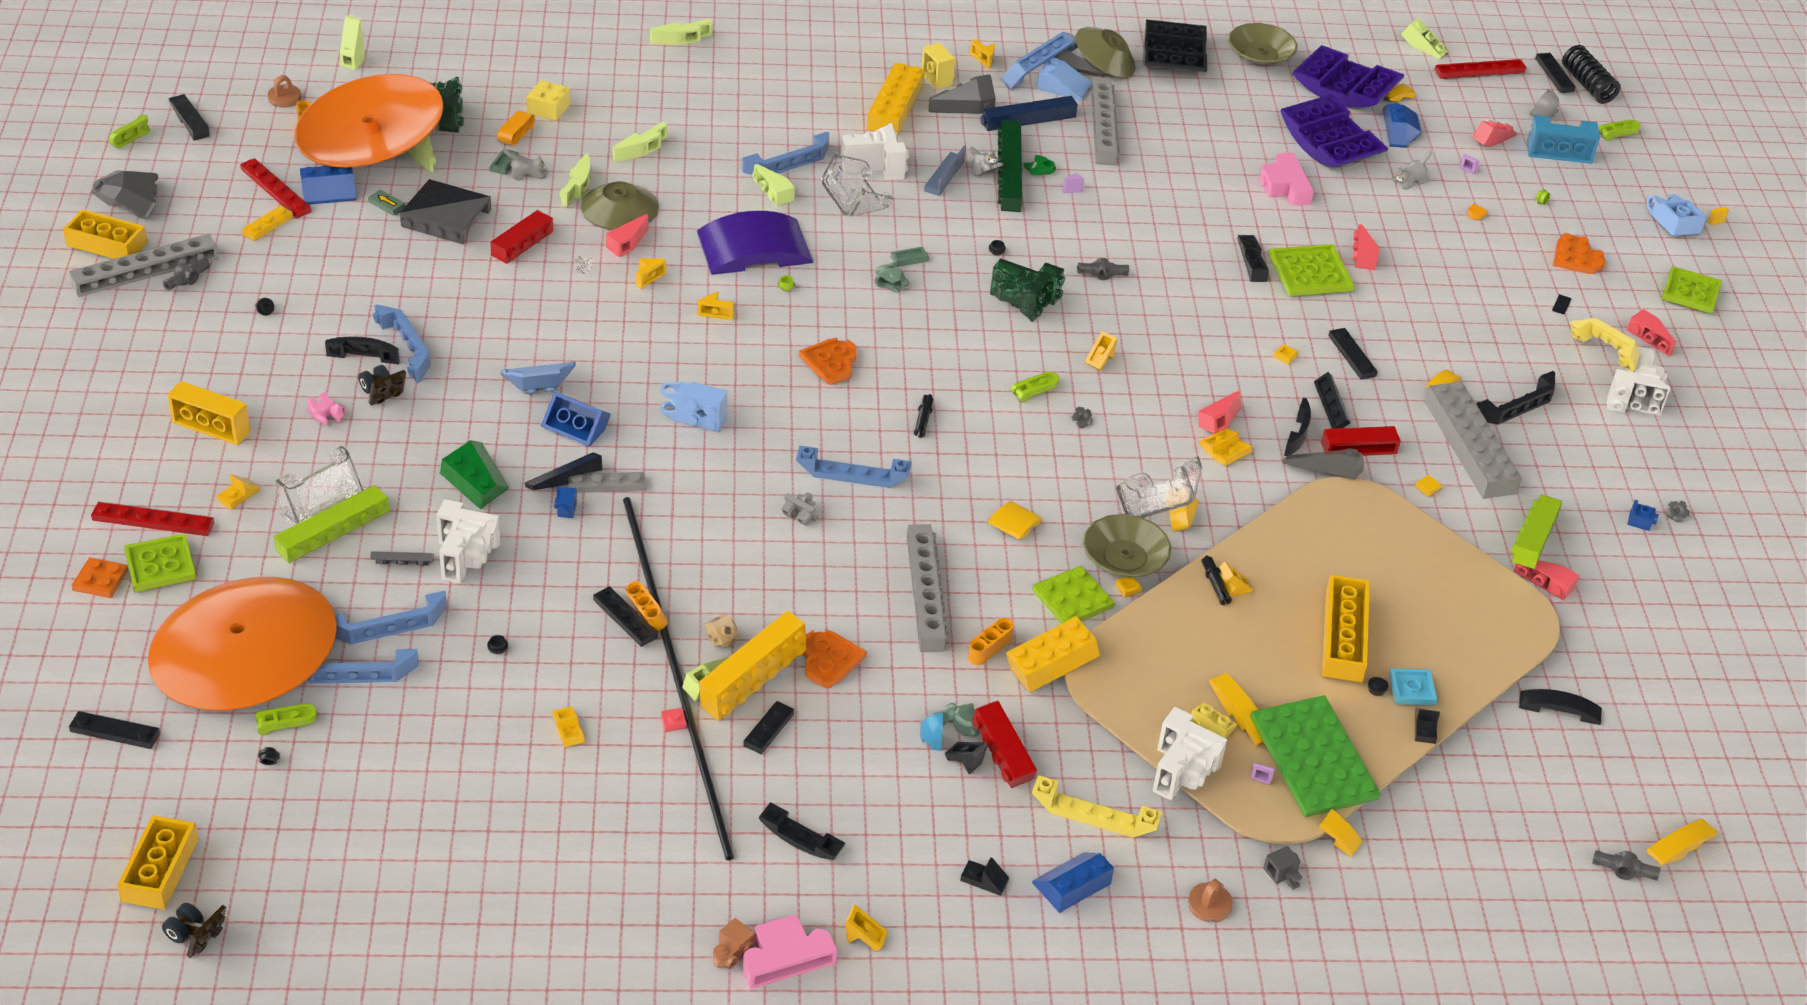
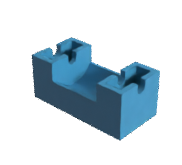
[1527,115,1600,164]

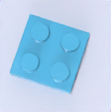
[1389,668,1437,706]

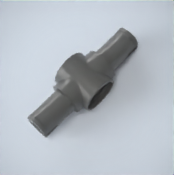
[163,258,210,291]
[1077,258,1129,280]
[1592,850,1661,881]

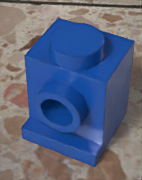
[554,486,577,518]
[1627,500,1659,531]

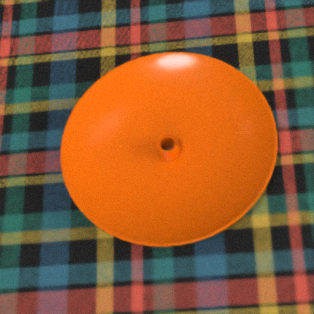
[294,74,443,167]
[148,577,337,711]

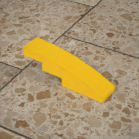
[1209,673,1264,747]
[1646,819,1718,866]

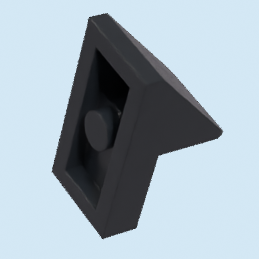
[1415,708,1440,744]
[944,742,988,774]
[960,857,1009,896]

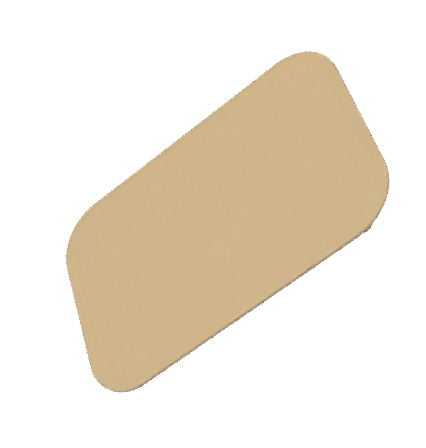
[1064,476,1560,844]

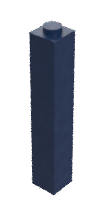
[980,96,1078,131]

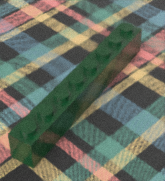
[997,120,1022,212]

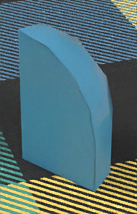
[920,713,943,751]

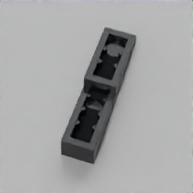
[168,94,209,141]
[1237,235,1269,282]
[525,452,603,491]

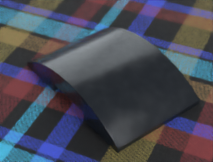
[1143,19,1207,73]

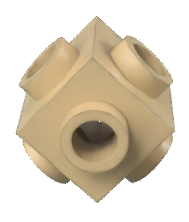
[704,614,739,647]

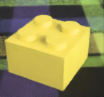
[922,43,956,89]
[526,80,571,121]

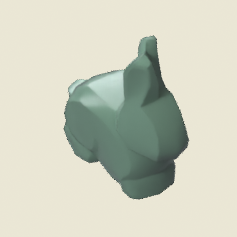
[875,260,909,292]
[933,703,980,737]

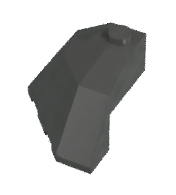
[91,170,158,219]

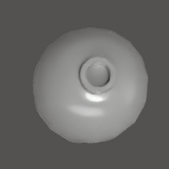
[1529,89,1559,117]

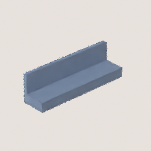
[924,146,966,196]

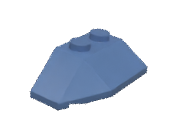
[500,362,576,394]

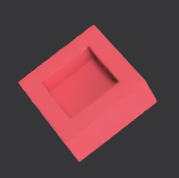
[661,708,686,732]

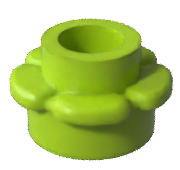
[1536,189,1550,205]
[778,275,795,291]

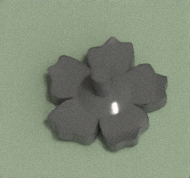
[1072,407,1093,428]
[1666,501,1690,523]

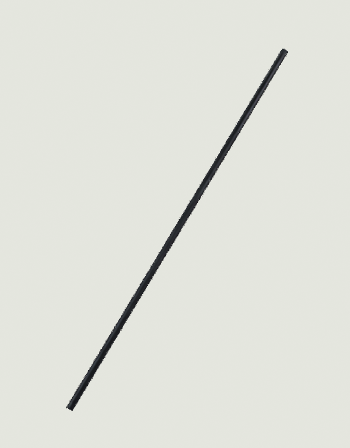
[623,497,734,861]

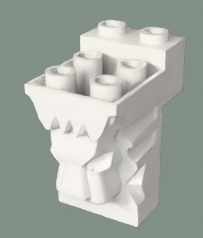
[841,123,909,180]
[1607,347,1671,416]
[436,499,501,584]
[1153,707,1227,801]

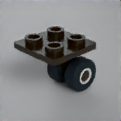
[358,365,406,406]
[162,903,227,958]

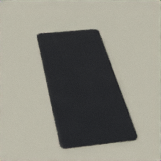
[1552,294,1571,314]

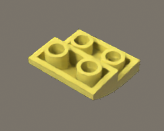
[1191,702,1237,738]

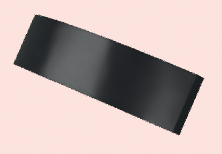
[325,336,400,365]
[1284,397,1311,456]
[1519,689,1602,725]
[759,802,845,860]

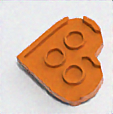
[1553,233,1606,274]
[799,338,857,385]
[802,629,867,689]

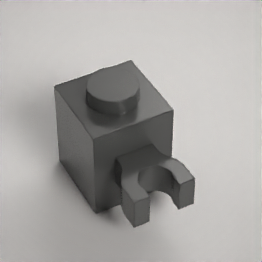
[1263,846,1302,890]

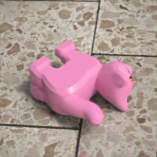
[307,392,347,425]

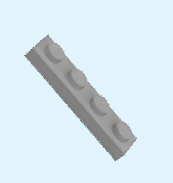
[567,472,645,493]

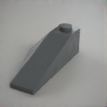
[1044,50,1106,76]
[928,74,996,114]
[1282,449,1364,480]

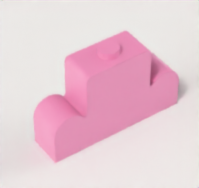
[1260,153,1314,205]
[743,915,837,989]

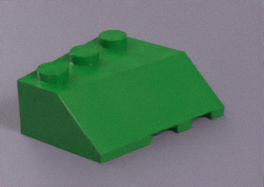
[440,440,509,509]

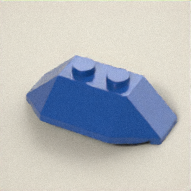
[1383,103,1421,148]

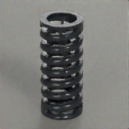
[1562,45,1621,104]

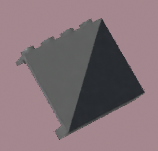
[400,179,491,244]

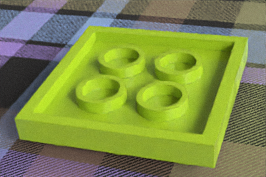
[1661,266,1722,314]
[124,533,196,592]
[1032,565,1115,624]

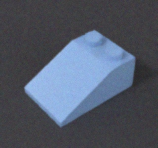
[1037,58,1092,101]

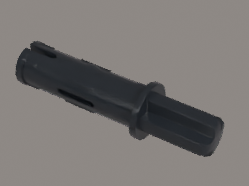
[914,394,933,438]
[1201,555,1232,605]

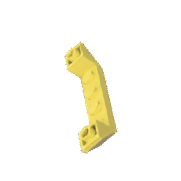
[1570,318,1640,372]
[1032,775,1162,838]

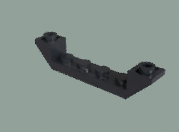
[1476,371,1555,425]

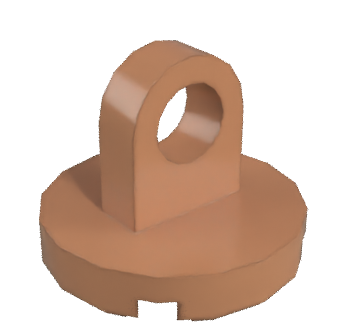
[267,75,301,108]
[1188,879,1233,922]

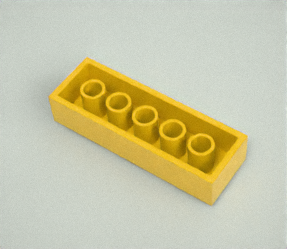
[867,63,925,136]
[1322,574,1370,683]
[699,610,806,721]

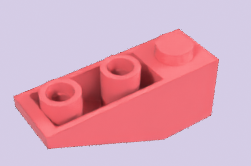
[1473,120,1517,147]
[606,214,648,257]
[1352,224,1379,270]
[1627,309,1676,356]
[1198,391,1241,434]
[1514,560,1580,600]

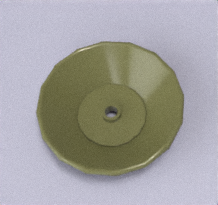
[1228,23,1298,66]
[1075,27,1136,79]
[581,181,659,230]
[1083,514,1172,578]

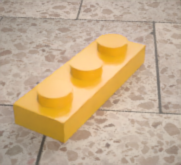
[242,205,293,242]

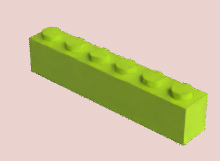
[273,485,390,563]
[1511,494,1563,569]

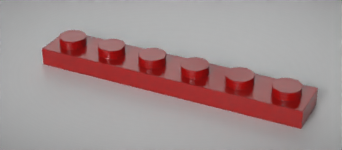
[1435,59,1527,79]
[240,158,311,218]
[91,501,215,536]

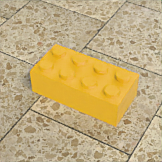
[63,209,148,259]
[167,381,250,445]
[1006,616,1100,693]
[117,815,199,910]

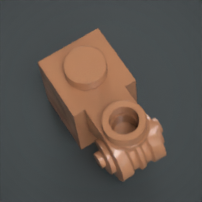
[713,918,755,969]

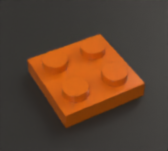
[71,557,128,598]

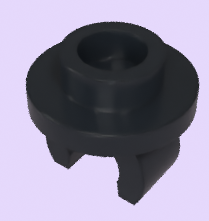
[255,298,274,316]

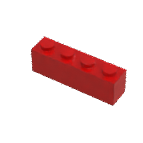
[490,210,553,264]
[1321,426,1401,456]
[972,700,1037,788]

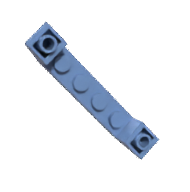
[1001,32,1078,90]
[742,131,830,174]
[373,304,430,383]
[796,446,912,488]
[335,591,447,644]
[307,649,419,684]

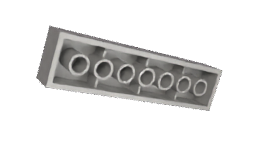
[1425,382,1522,499]

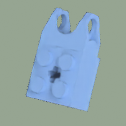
[1647,194,1706,236]
[660,382,727,432]

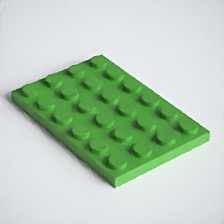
[1250,695,1381,817]

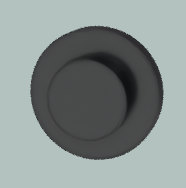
[989,240,1006,255]
[487,635,508,654]
[1368,677,1389,696]
[258,747,280,765]

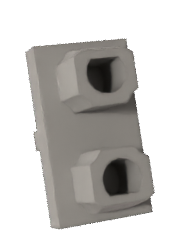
[782,492,818,526]

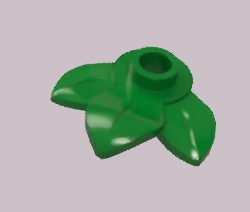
[1024,155,1056,175]

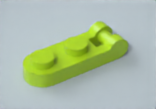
[109,115,150,148]
[1598,119,1641,141]
[1010,372,1059,402]
[255,704,317,735]

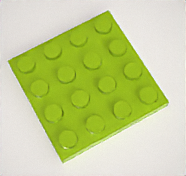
[1268,244,1355,296]

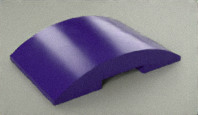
[1293,45,1404,108]
[1280,94,1388,167]
[697,210,813,275]

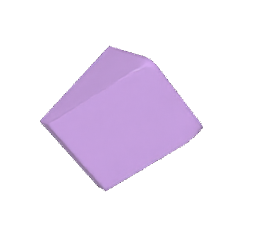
[1460,154,1480,174]
[1063,173,1084,193]
[1250,763,1275,785]

